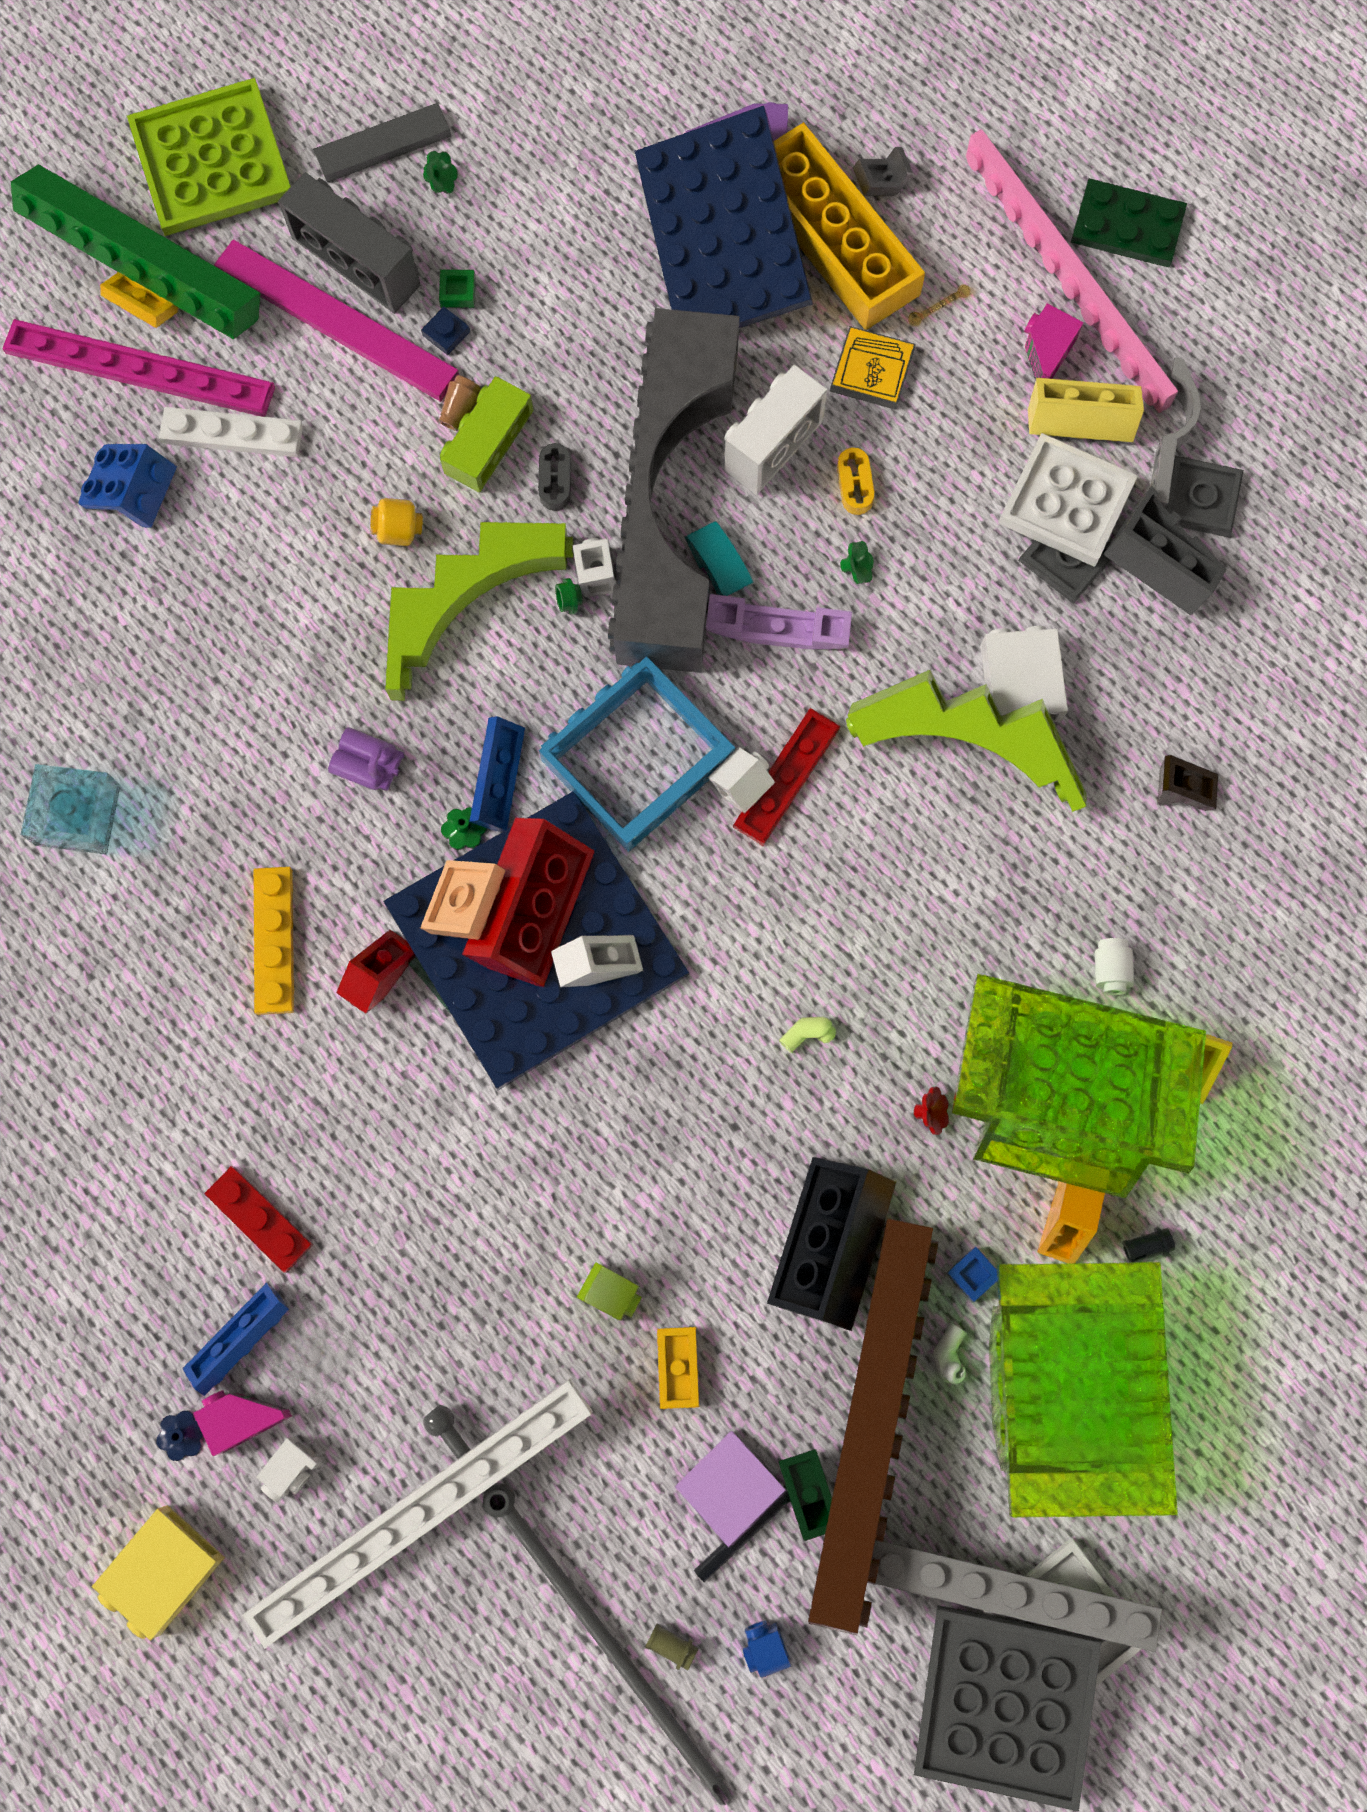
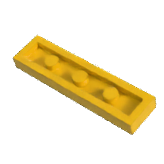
[253,867,294,1015]

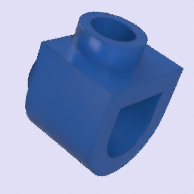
[742,1621,792,1678]

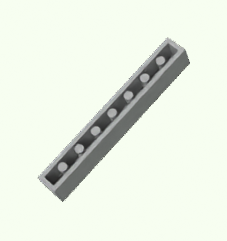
[872,1541,1162,1652]

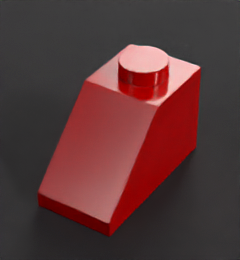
[336,930,415,1014]

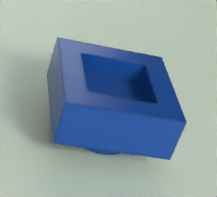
[946,1247,1002,1302]

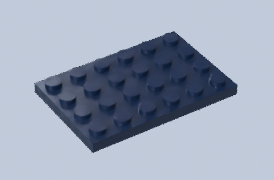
[634,105,813,328]

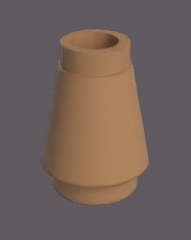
[438,375,481,431]

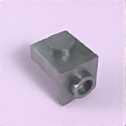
[853,147,913,196]

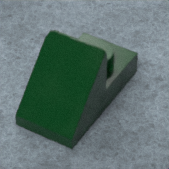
[778,1449,832,1541]

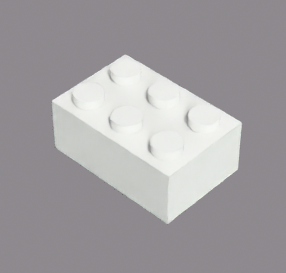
[724,365,827,495]

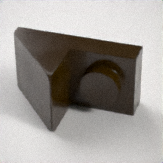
[1157,755,1218,811]

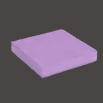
[675,1430,787,1548]

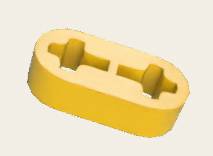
[837,447,874,515]

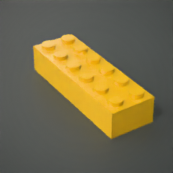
[774,122,925,330]

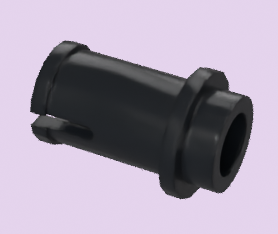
[1122,1227,1175,1265]

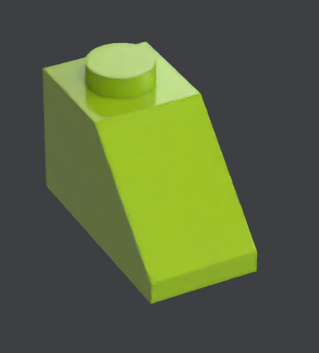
[576,1262,642,1321]

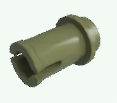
[645,1624,699,1671]

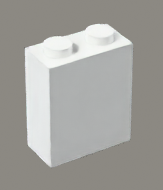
[981,626,1068,722]

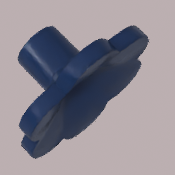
[156,1411,203,1461]

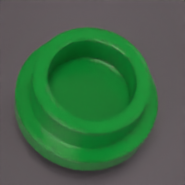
[555,578,583,614]

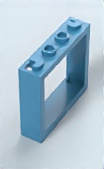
[539,656,735,853]

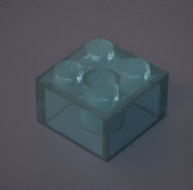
[20,764,121,855]

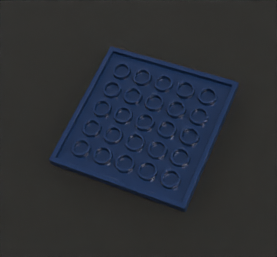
[383,791,689,1091]

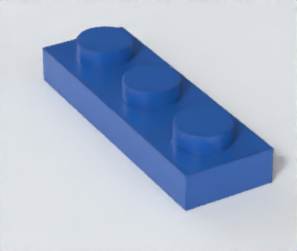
[469,716,525,832]
[182,1283,289,1396]

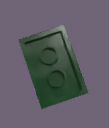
[1070,178,1187,268]

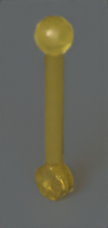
[908,284,970,326]

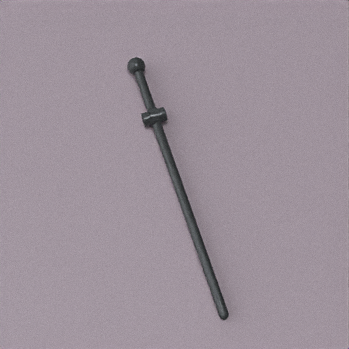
[423,1405,732,1805]

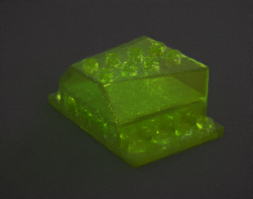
[952,974,1206,1199]
[989,1262,1178,1518]

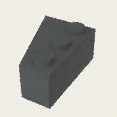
[1103,486,1226,615]

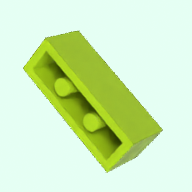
[440,376,534,493]

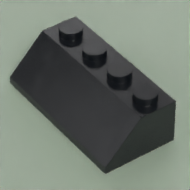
[767,1157,897,1331]

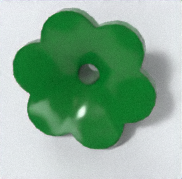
[423,151,458,194]
[840,541,874,584]
[441,807,487,850]

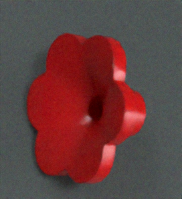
[914,1086,949,1135]

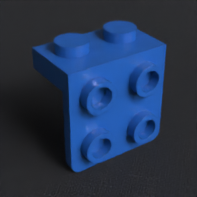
[78,444,177,528]

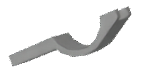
[1150,357,1201,508]

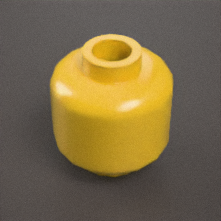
[370,498,423,546]

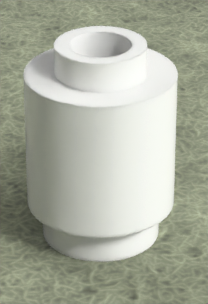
[1095,938,1134,995]

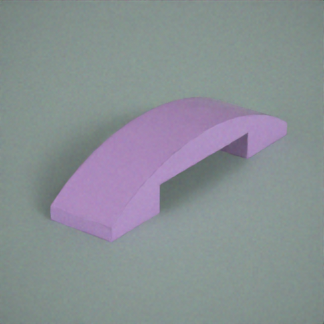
[706,594,852,649]

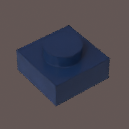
[421,306,470,356]

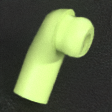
[779,1016,836,1053]

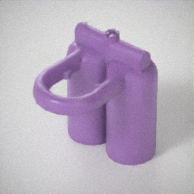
[328,727,404,791]

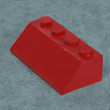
[462,818,595,987]

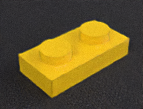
[100,272,178,328]
[657,1327,699,1409]

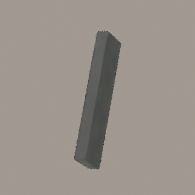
[313,103,451,183]

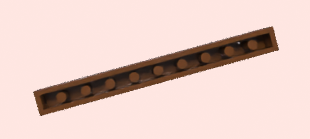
[808,1218,939,1636]

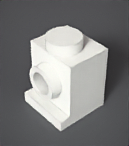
[573,538,618,598]
[256,1436,324,1503]

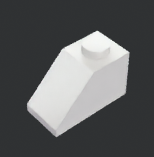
[551,935,643,987]

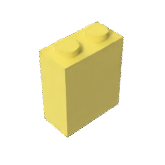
[92,1505,225,1641]

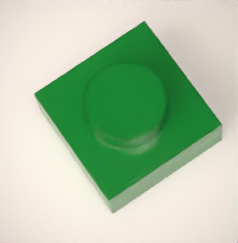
[439,269,476,308]

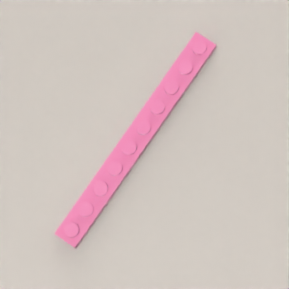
[966,129,1178,413]

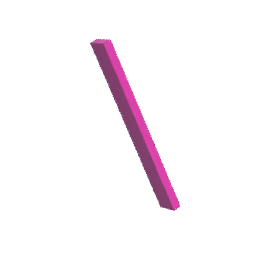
[214,239,459,402]
[2,319,275,417]

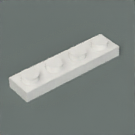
[159,407,303,457]

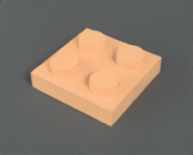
[420,860,506,940]

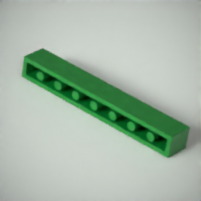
[11,164,260,340]

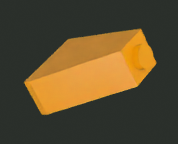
[1037,1141,1113,1265]

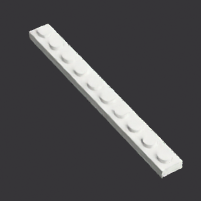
[242,1379,593,1649]

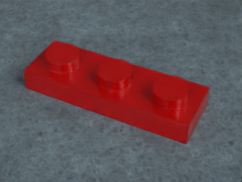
[204,1166,313,1273]

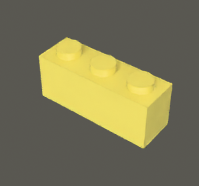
[1027,378,1144,442]

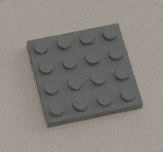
[914,1605,1101,1812]

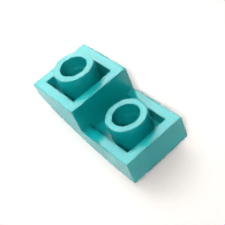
[684,521,754,596]

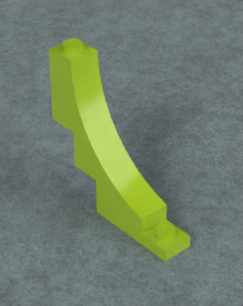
[385,522,574,701]
[846,669,1087,812]

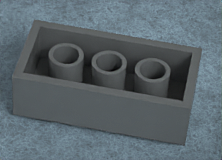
[278,172,421,314]

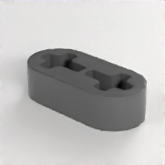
[538,443,571,511]

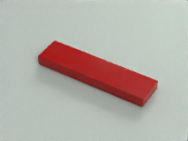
[733,708,841,846]

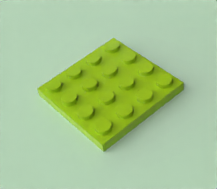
[126,77,291,236]

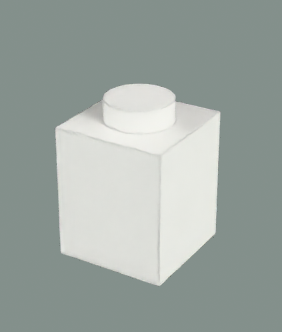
[708,747,775,813]

